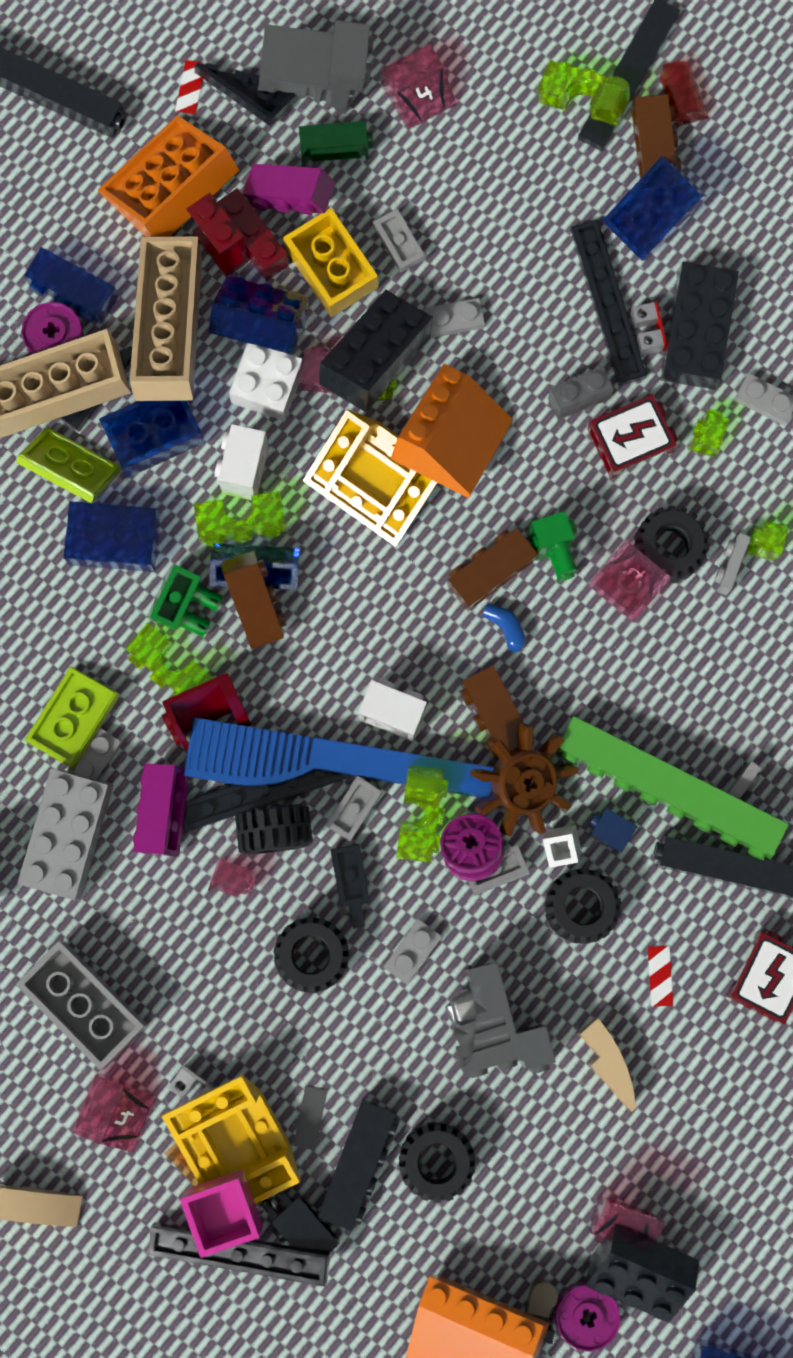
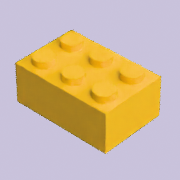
[283,208,378,317]

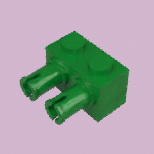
[527,511,578,582]
[146,564,223,638]

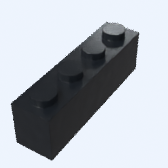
[318,1098,399,1231]

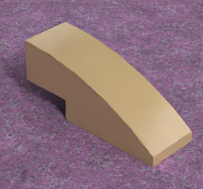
[578,1017,636,1112]
[0,1184,83,1227]

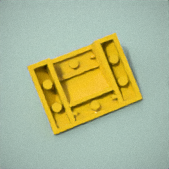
[303,410,437,546]
[162,1074,300,1204]

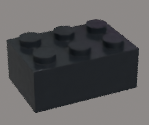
[585,1223,700,1323]

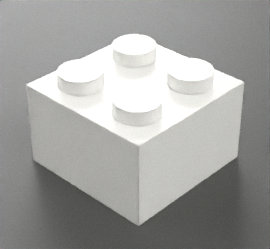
[229,341,304,421]
[215,424,269,501]
[358,679,427,742]

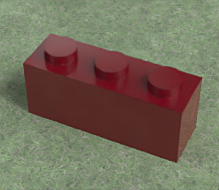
[217,188,289,282]

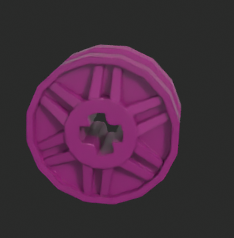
[21,302,84,355]
[440,814,505,881]
[553,1281,621,1352]

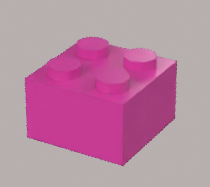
[180,1169,263,1258]

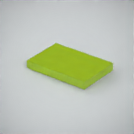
[16,427,121,504]
[24,666,120,770]

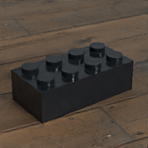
[660,261,739,390]
[319,289,433,413]

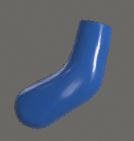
[483,603,526,652]

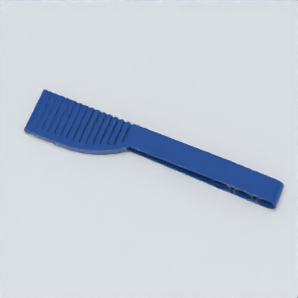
[183,718,494,799]

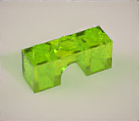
[537,60,630,126]
[194,491,286,546]
[125,622,213,697]
[396,765,449,863]

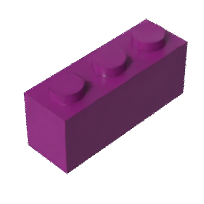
[242,164,336,215]
[133,763,189,857]

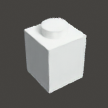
[543,825,582,868]

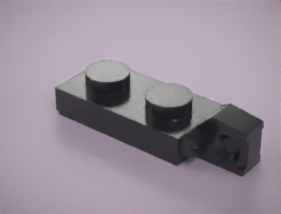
[330,844,370,929]

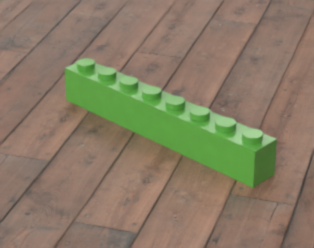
[558,716,789,860]

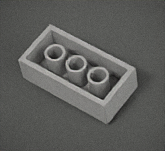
[17,768,114,901]
[15,941,148,1071]

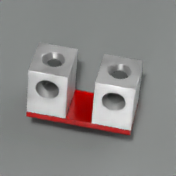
[630,302,667,356]

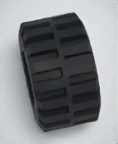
[632,506,710,584]
[235,804,313,855]
[544,868,622,944]
[273,917,349,993]
[399,1122,476,1203]

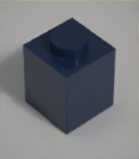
[588,808,637,853]

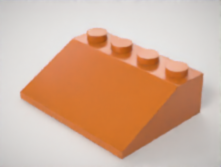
[98,115,239,237]
[391,363,513,498]
[406,1274,550,1358]

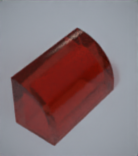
[659,61,708,127]

